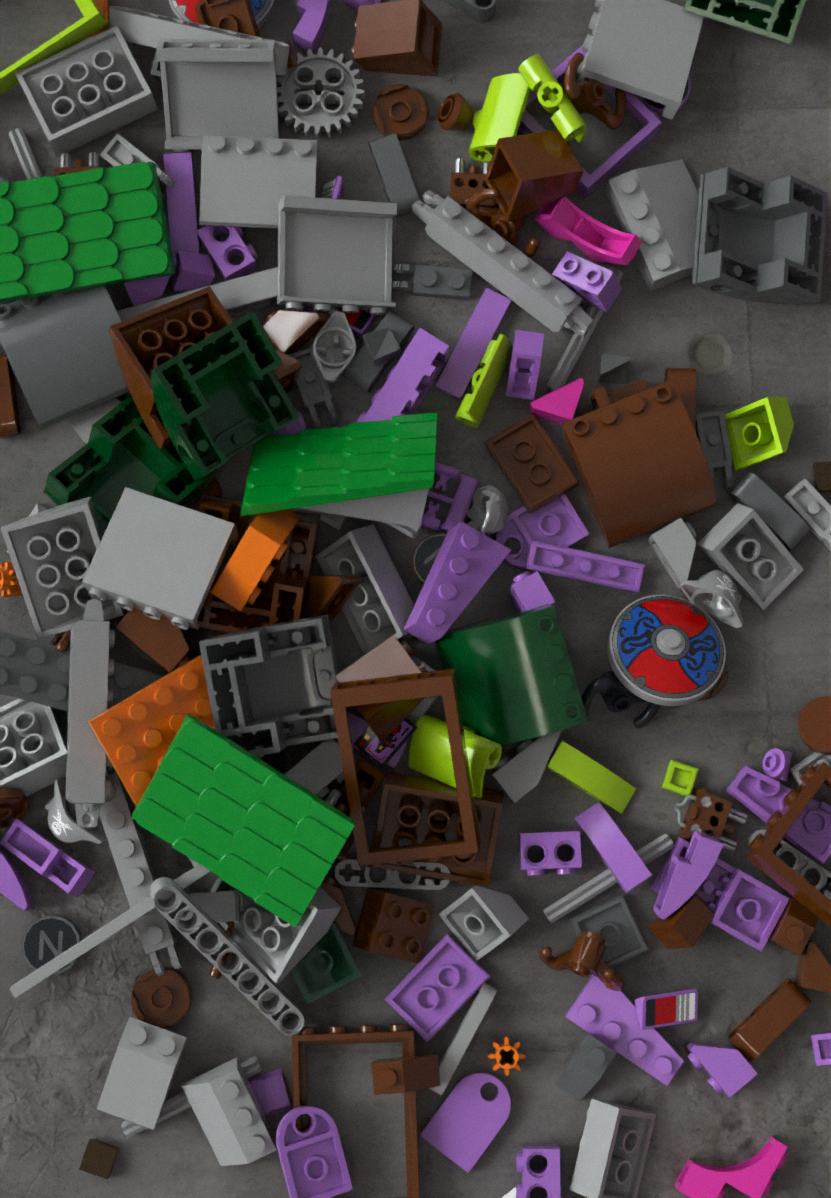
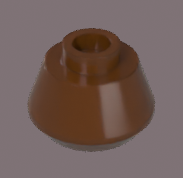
[437,93,474,131]

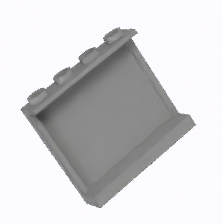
[576,0,704,120]
[156,39,279,152]
[277,195,397,315]
[82,487,239,630]

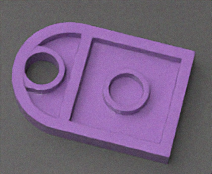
[495,494,589,569]
[420,1072,511,1173]
[276,1105,353,1198]

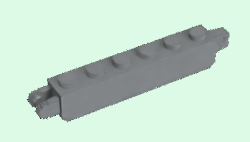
[412,190,594,336]
[65,598,115,828]
[99,767,182,976]

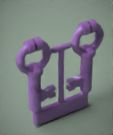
[378,461,478,531]

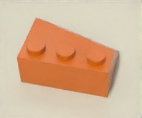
[210,509,298,611]

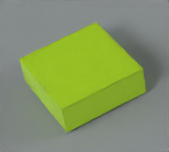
[661,760,699,797]

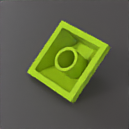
[725,397,794,471]

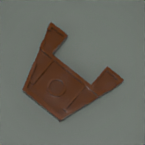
[194,0,297,68]

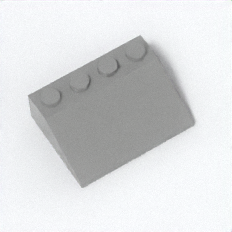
[15,25,158,157]
[199,135,317,229]
[605,159,699,292]
[1,496,125,639]
[0,698,67,797]
[210,877,342,983]

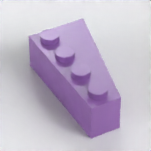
[357,327,449,422]
[404,522,511,644]

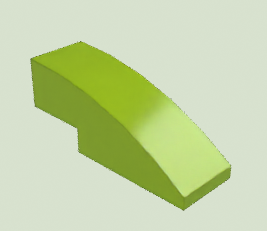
[546,741,636,814]

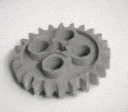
[277,48,365,139]

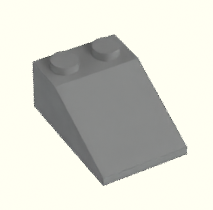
[697,503,804,611]
[97,1017,188,1130]

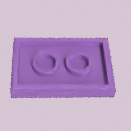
[385,934,491,1042]

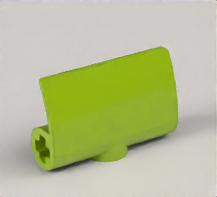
[518,54,588,143]
[468,73,531,163]
[455,333,513,429]
[408,714,502,798]

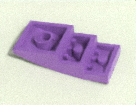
[650,837,789,952]

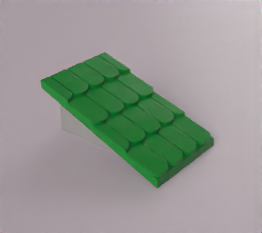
[0,161,176,302]
[240,413,437,528]
[132,713,355,927]

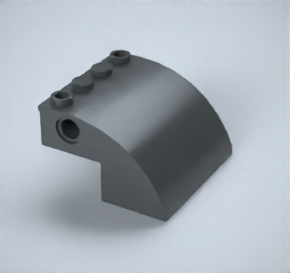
[692,166,827,304]
[0,286,130,430]
[199,615,339,756]

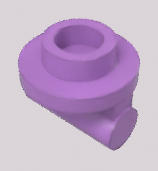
[762,748,792,782]

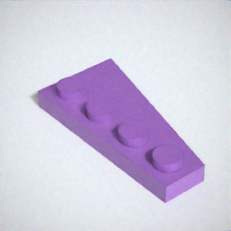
[725,766,831,865]
[566,974,684,1086]

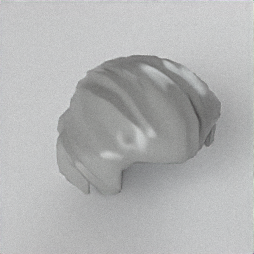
[466,485,508,536]

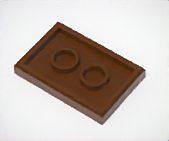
[485,413,580,514]

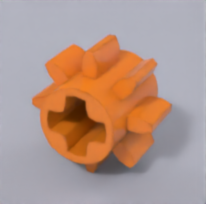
[0,561,22,597]
[487,1036,526,1076]

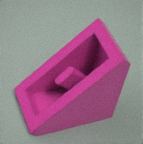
[529,378,584,425]

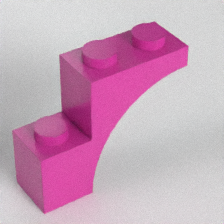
[534,196,642,265]
[674,1136,788,1198]

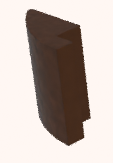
[109,286,233,450]

